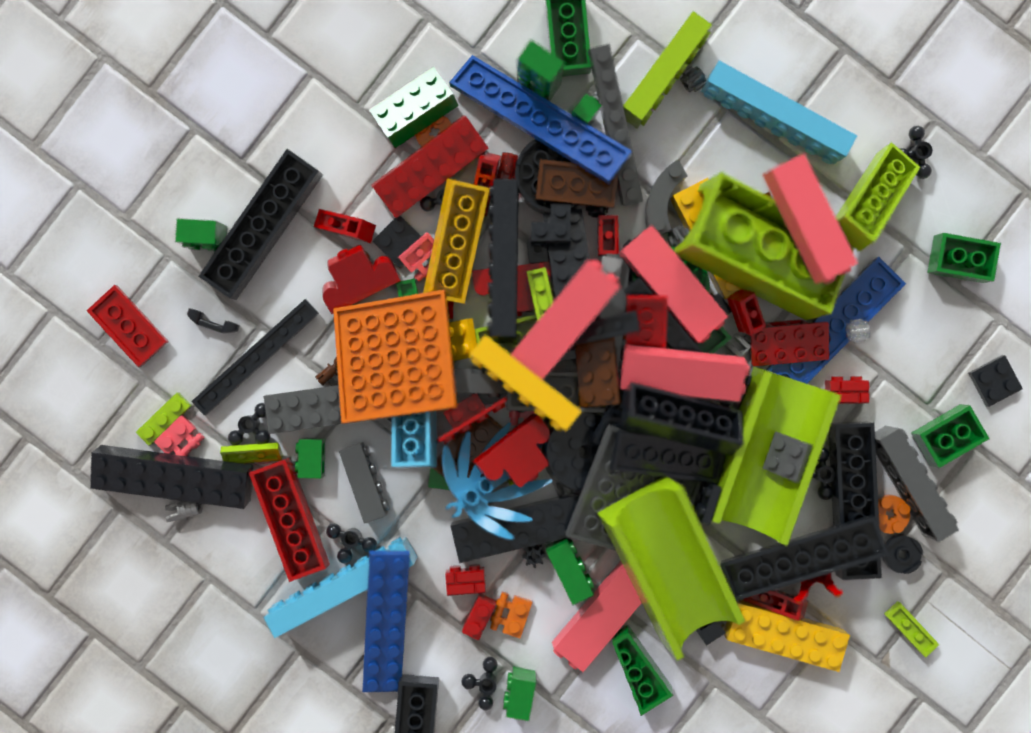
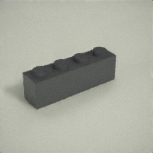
[339,442,390,524]

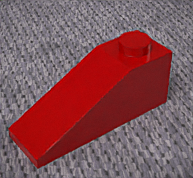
[474,152,501,217]
[314,209,376,243]
[743,589,809,621]

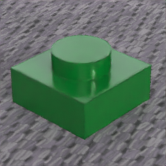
[396,279,418,297]

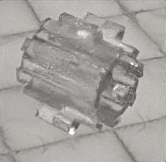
[845,319,871,343]

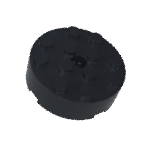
[515,139,579,214]
[542,413,602,491]

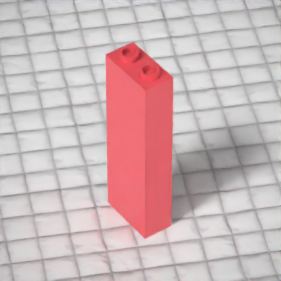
[762,154,858,284]
[618,226,728,343]
[511,259,620,380]
[620,345,749,402]
[552,561,642,672]

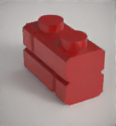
[597,215,619,257]
[727,289,766,335]
[825,376,869,404]
[445,564,486,596]
[462,593,496,640]

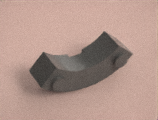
[645,159,687,236]
[454,369,507,397]

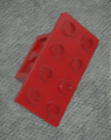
[750,319,829,366]
[437,393,508,444]

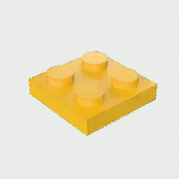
[449,318,477,361]

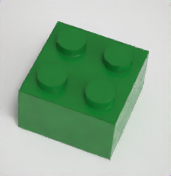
[175,218,227,252]
[503,667,536,721]

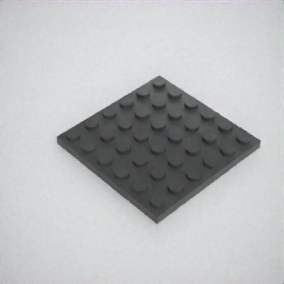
[565,425,702,551]

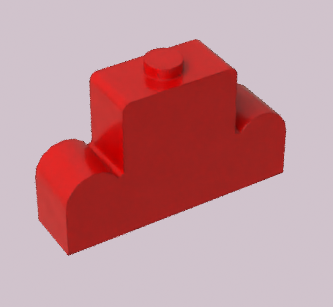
[322,245,401,315]
[472,262,551,317]
[473,413,550,487]

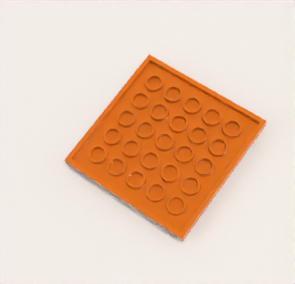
[333,290,457,424]

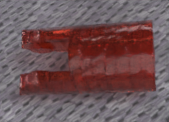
[497,152,518,179]

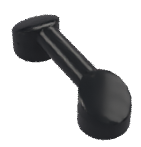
[187,308,240,333]

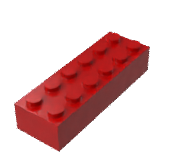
[371,115,489,218]
[249,457,330,582]

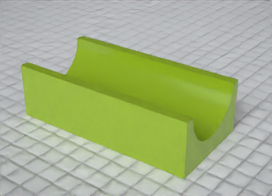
[674,172,854,320]
[711,367,841,545]
[598,477,745,661]

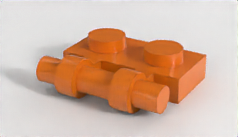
[490,592,532,638]

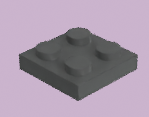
[763,431,813,483]

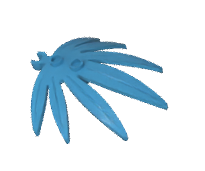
[442,422,553,540]

